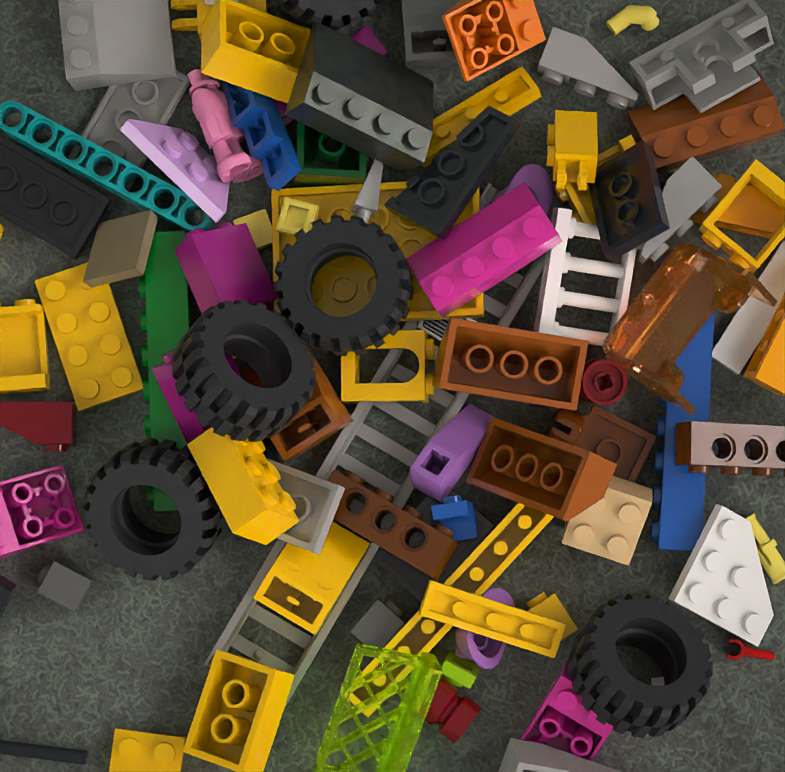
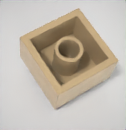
[562,476,652,566]

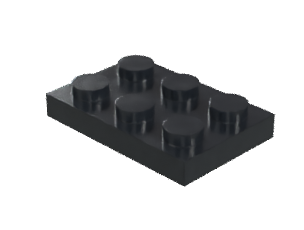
[588,140,670,261]
[373,489,494,603]

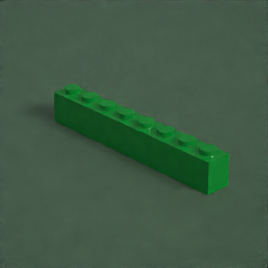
[139,230,192,513]

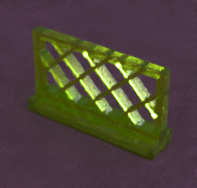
[313,643,443,772]

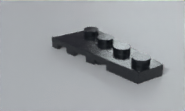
[384,106,520,240]

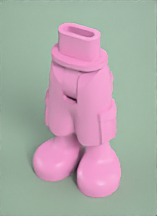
[187,69,264,183]

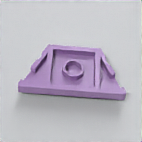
[120,119,230,223]

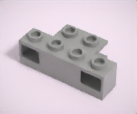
[629,0,774,113]

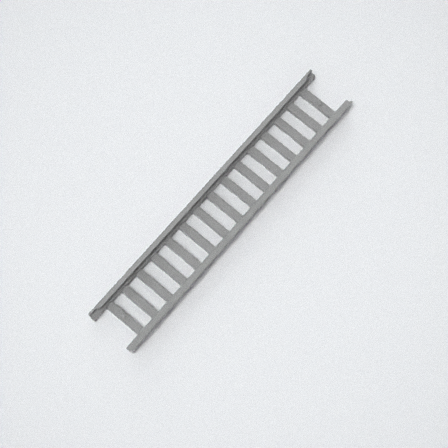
[204,183,546,711]

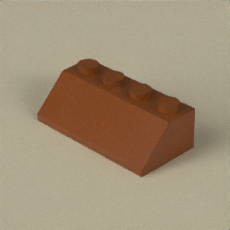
[627,71,785,174]
[432,317,589,411]
[465,417,617,521]

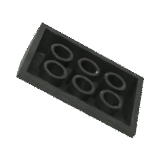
[285,21,433,173]

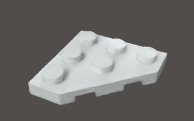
[668,504,774,647]

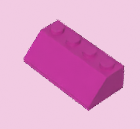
[406,182,563,318]

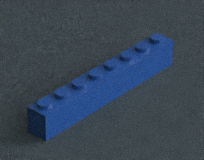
[650,269,717,552]

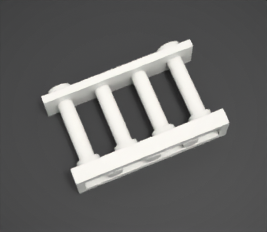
[533,208,643,360]

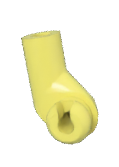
[606,5,659,36]

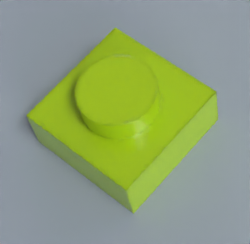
[439,650,481,689]

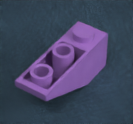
[410,403,497,502]

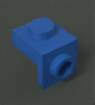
[431,495,478,542]

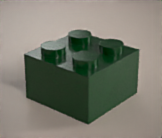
[293,120,367,187]

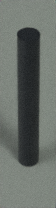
[0,740,88,765]

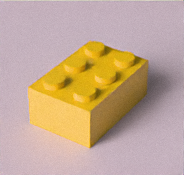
[201,0,311,103]
[187,427,300,545]
[182,649,295,772]

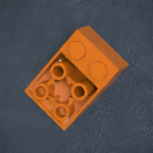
[442,0,546,82]

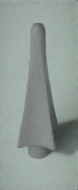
[351,159,384,224]

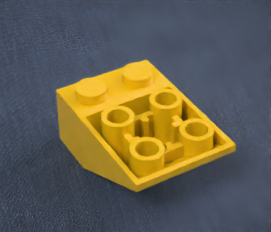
[253,521,370,635]

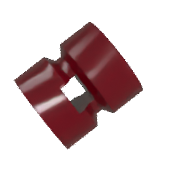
[579,358,627,405]
[415,678,482,744]

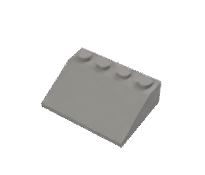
[58,0,177,91]

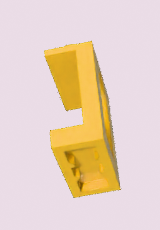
[341,330,435,404]

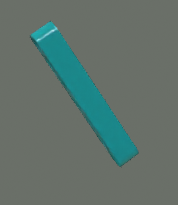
[0,101,212,233]

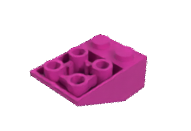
[0,464,84,559]
[520,658,613,761]

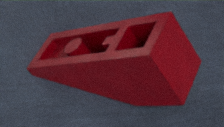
[0,402,77,453]

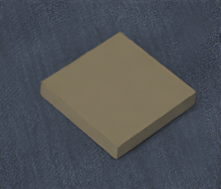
[83,210,158,287]

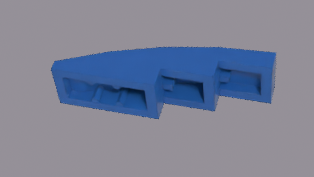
[221,80,301,191]

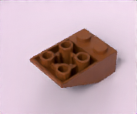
[243,348,353,461]

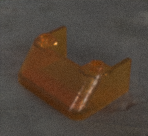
[603,243,778,415]

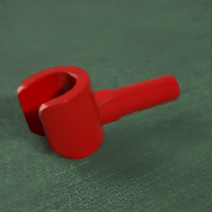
[725,639,774,661]

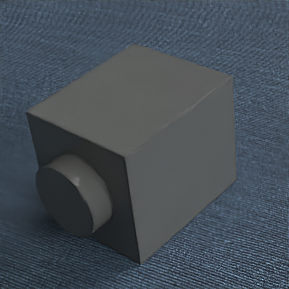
[37,561,95,612]
[350,599,404,655]

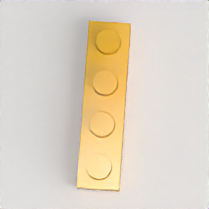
[422,66,542,168]
[418,579,566,658]

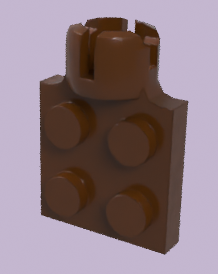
[544,405,657,483]

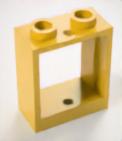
[698,159,785,274]

